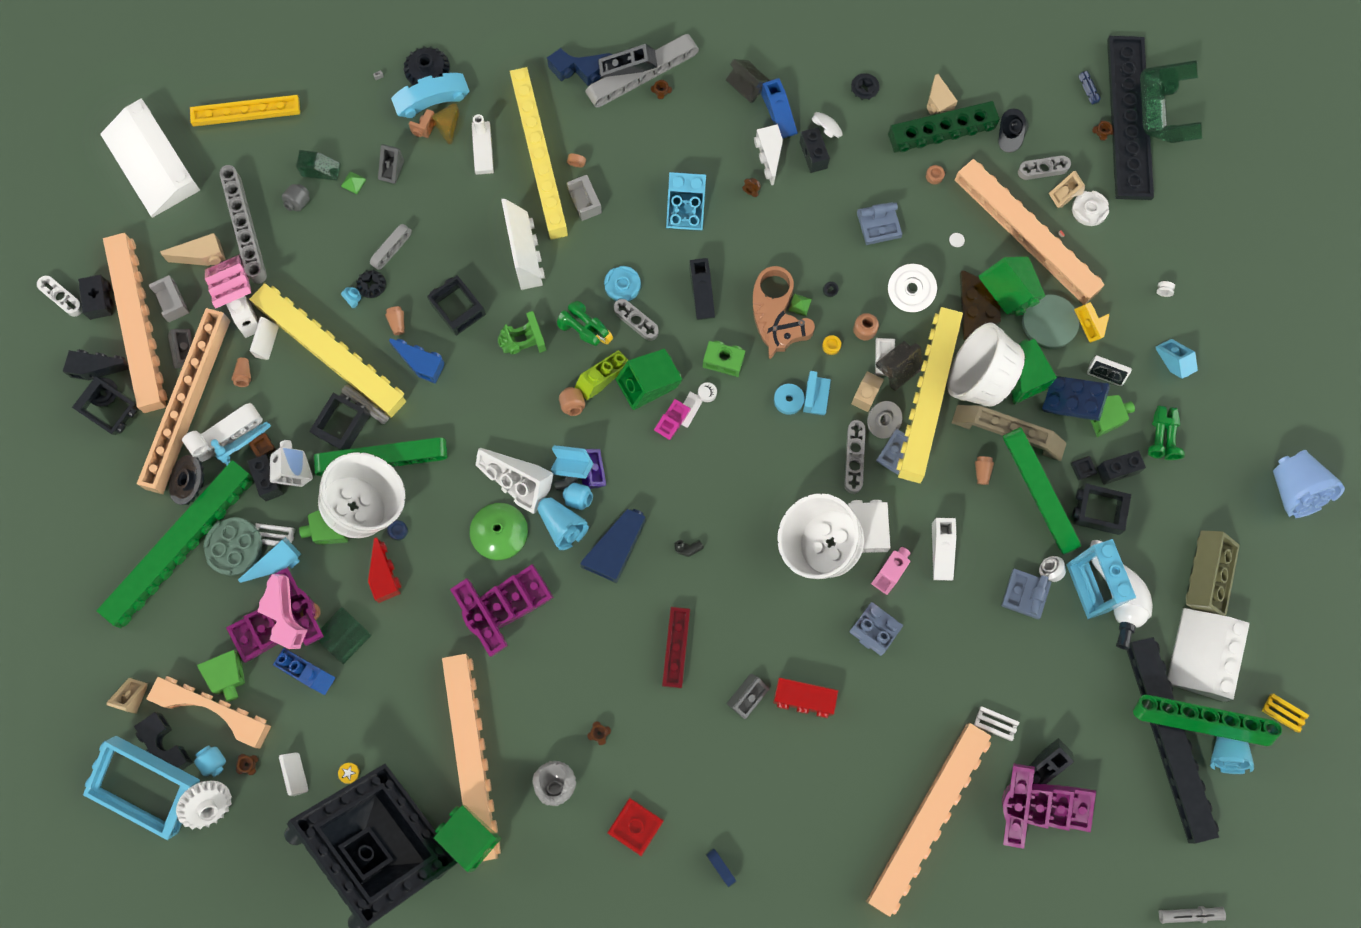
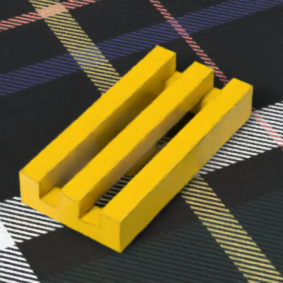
[1262,694,1309,733]

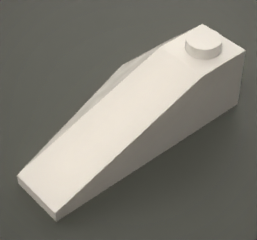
[476,448,554,514]

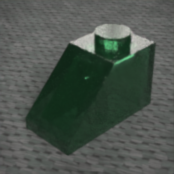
[296,150,341,181]

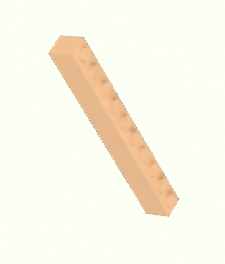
[955,159,1105,305]
[103,233,167,413]
[137,308,230,494]
[442,654,501,861]
[866,723,991,917]

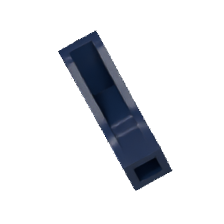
[547,48,613,86]

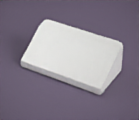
[250,317,279,360]
[279,753,308,796]

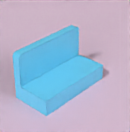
[803,371,831,415]
[551,445,593,479]

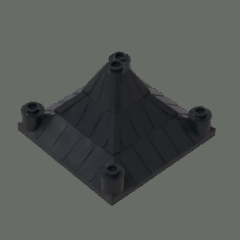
[284,764,458,928]

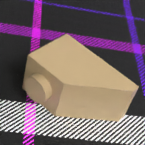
[927,74,958,115]
[851,371,884,412]

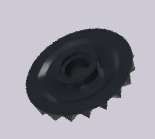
[403,46,450,85]
[169,455,205,505]

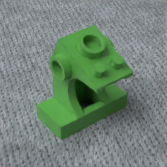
[498,311,547,355]

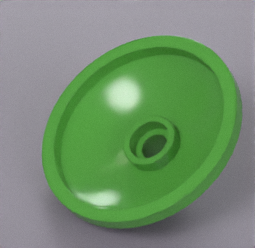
[470,503,528,560]

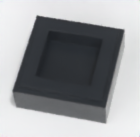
[1071,456,1098,481]

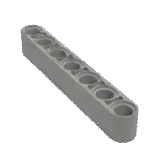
[585,34,699,108]
[220,165,267,284]

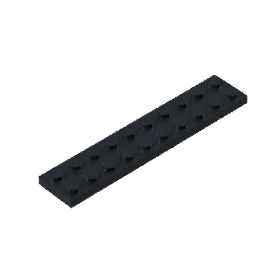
[1107,36,1154,200]

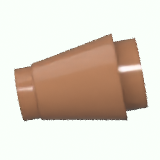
[385,306,405,335]
[232,358,251,387]
[975,456,994,485]

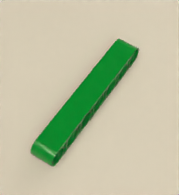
[1002,427,1081,555]
[314,438,448,476]
[1133,695,1282,746]

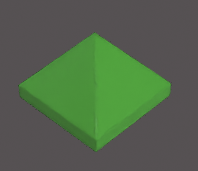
[341,171,366,194]
[789,294,812,316]

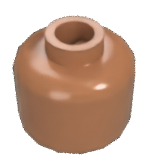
[853,313,879,341]
[559,387,585,416]

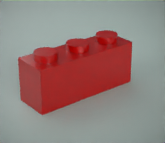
[773,678,838,718]

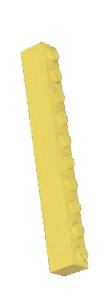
[510,67,568,240]
[249,283,406,418]
[896,307,963,484]

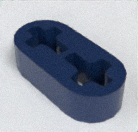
[706,848,737,888]

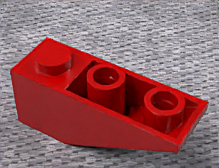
[368,537,402,603]

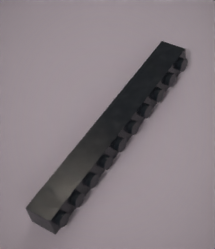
[1127,637,1219,844]

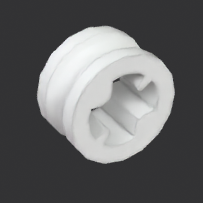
[1157,281,1175,297]

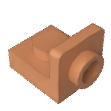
[409,109,437,138]

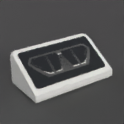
[1087,356,1132,386]

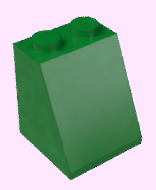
[979,257,1045,316]
[1012,339,1057,405]
[615,348,683,410]
[434,805,502,872]

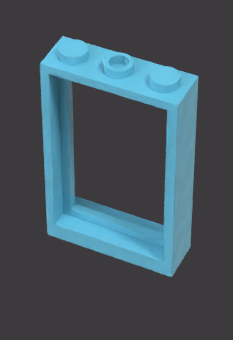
[1066,539,1136,619]
[83,736,200,840]

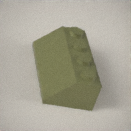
[1186,531,1240,616]

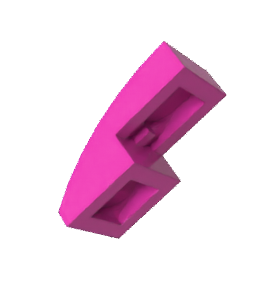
[654,399,691,440]

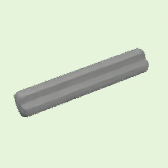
[341,384,389,424]

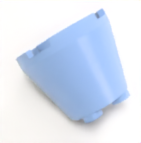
[1273,450,1345,518]

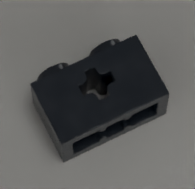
[800,127,830,173]
[78,274,114,320]
[1096,450,1146,485]
[247,454,284,501]

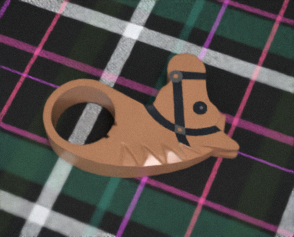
[753,266,815,359]

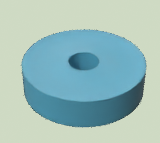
[774,384,804,415]

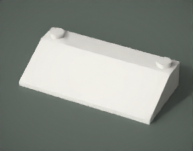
[101,98,200,218]

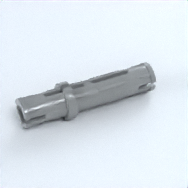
[1159,906,1226,924]

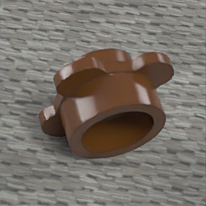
[651,80,672,99]
[1092,121,1113,141]
[742,178,761,197]
[587,721,611,745]
[236,754,258,775]

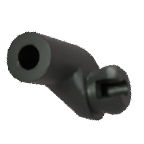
[554,476,579,490]
[674,540,704,557]

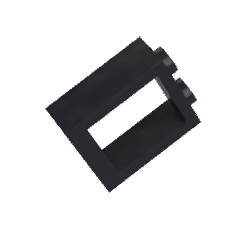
[427,275,486,336]
[72,376,138,435]
[309,392,371,450]
[1072,483,1132,535]

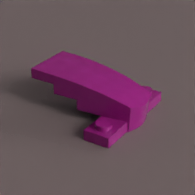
[450,564,554,657]
[226,567,324,663]
[1002,763,1096,849]

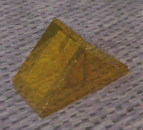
[432,103,459,144]

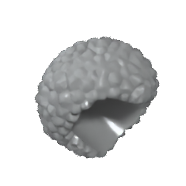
[533,761,576,806]

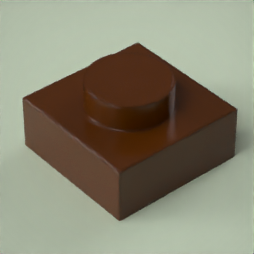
[249,433,276,457]

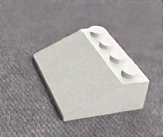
[501,199,545,290]
[1167,608,1250,702]

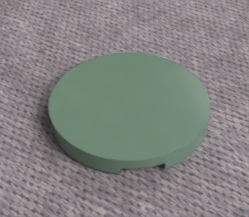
[1022,295,1079,349]
[203,517,262,576]

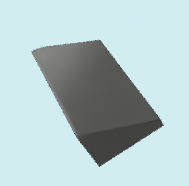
[168,329,192,369]
[727,674,770,719]

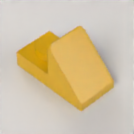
[1074,302,1109,343]

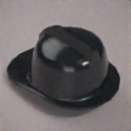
[998,108,1029,153]

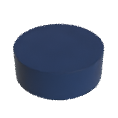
[387,520,408,540]

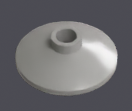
[867,401,902,438]

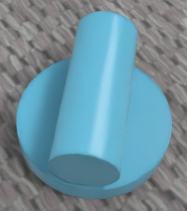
[341,287,361,308]

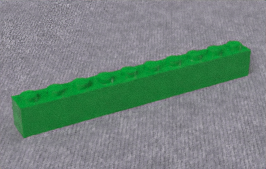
[96,460,254,628]

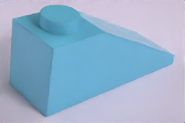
[238,537,302,583]

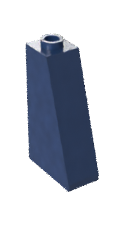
[580,509,646,583]

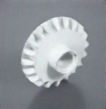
[888,263,937,312]
[176,781,232,830]

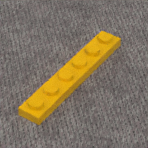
[190,95,300,127]

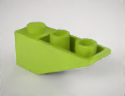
[574,350,628,400]

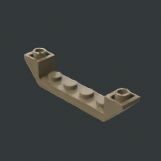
[951,405,1066,461]

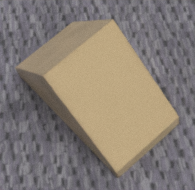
[107,678,148,714]

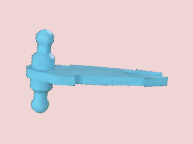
[211,421,271,466]

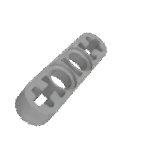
[844,420,865,494]

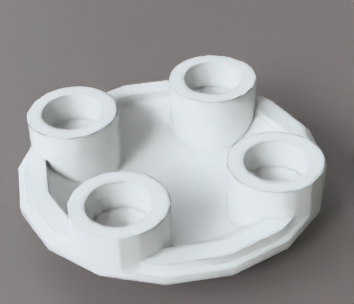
[812,112,843,138]

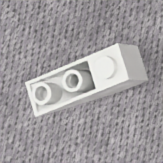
[754,124,783,185]
[932,518,956,581]

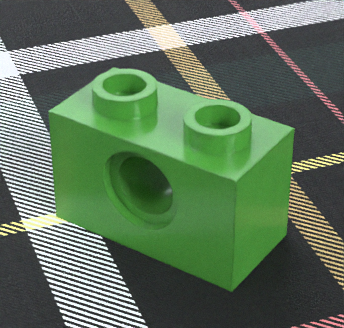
[703,341,745,377]

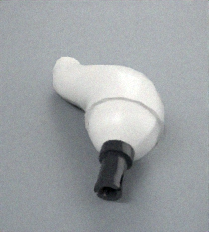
[1089,540,1153,650]

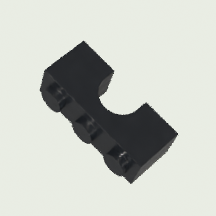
[134,712,193,770]

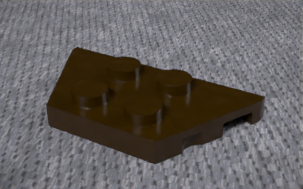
[960,271,1001,340]

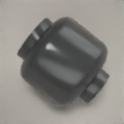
[282,184,310,211]

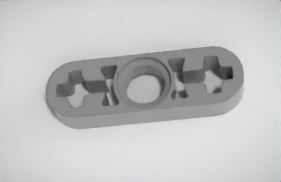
[1018,156,1071,180]
[370,224,412,270]
[614,299,659,341]

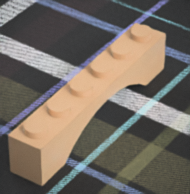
[147,676,271,749]

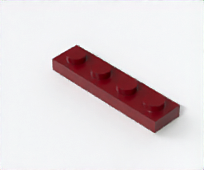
[662,607,690,689]

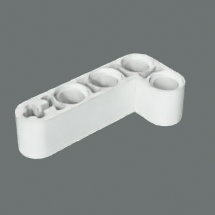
[182,403,263,462]

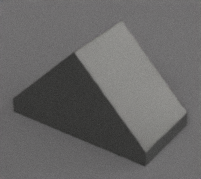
[378,144,404,184]

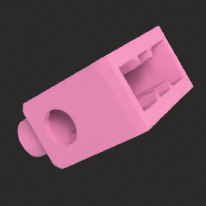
[871,547,911,595]

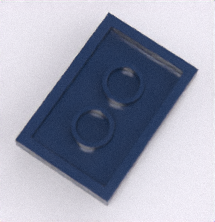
[1042,376,1110,421]

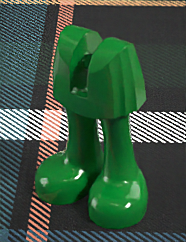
[557,301,609,346]
[1148,406,1185,460]

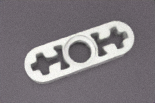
[37,276,82,317]

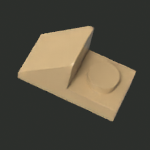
[1048,171,1085,208]

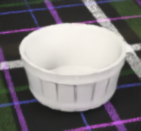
[947,323,1025,407]
[318,453,405,538]
[778,494,864,579]

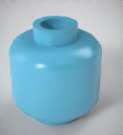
[563,483,593,510]
[194,745,226,777]

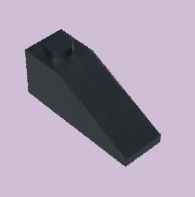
[598,44,658,77]
[1029,738,1074,784]

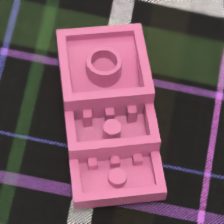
[205,255,251,309]

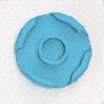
[604,266,641,301]

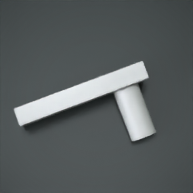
[472,114,494,175]

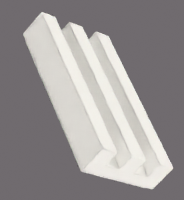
[255,523,296,546]
[974,706,1019,741]

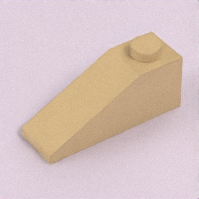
[160,233,226,266]

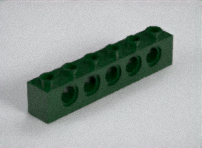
[888,101,1000,153]

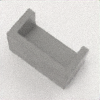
[567,175,602,221]
[149,275,189,322]

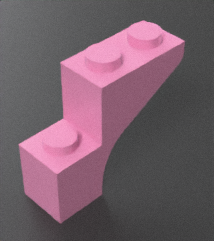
[257,574,307,649]

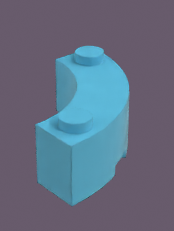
[391,73,470,118]

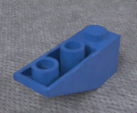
[761,78,798,139]
[389,338,445,384]
[273,648,336,695]

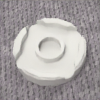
[1072,191,1109,226]

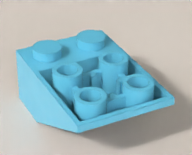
[666,172,706,230]

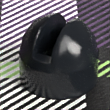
[823,282,839,297]

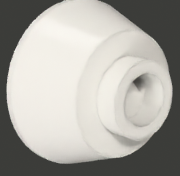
[1039,556,1066,582]

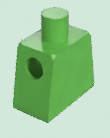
[1090,395,1135,437]
[299,510,349,545]
[197,650,245,702]

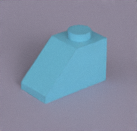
[1156,339,1198,379]

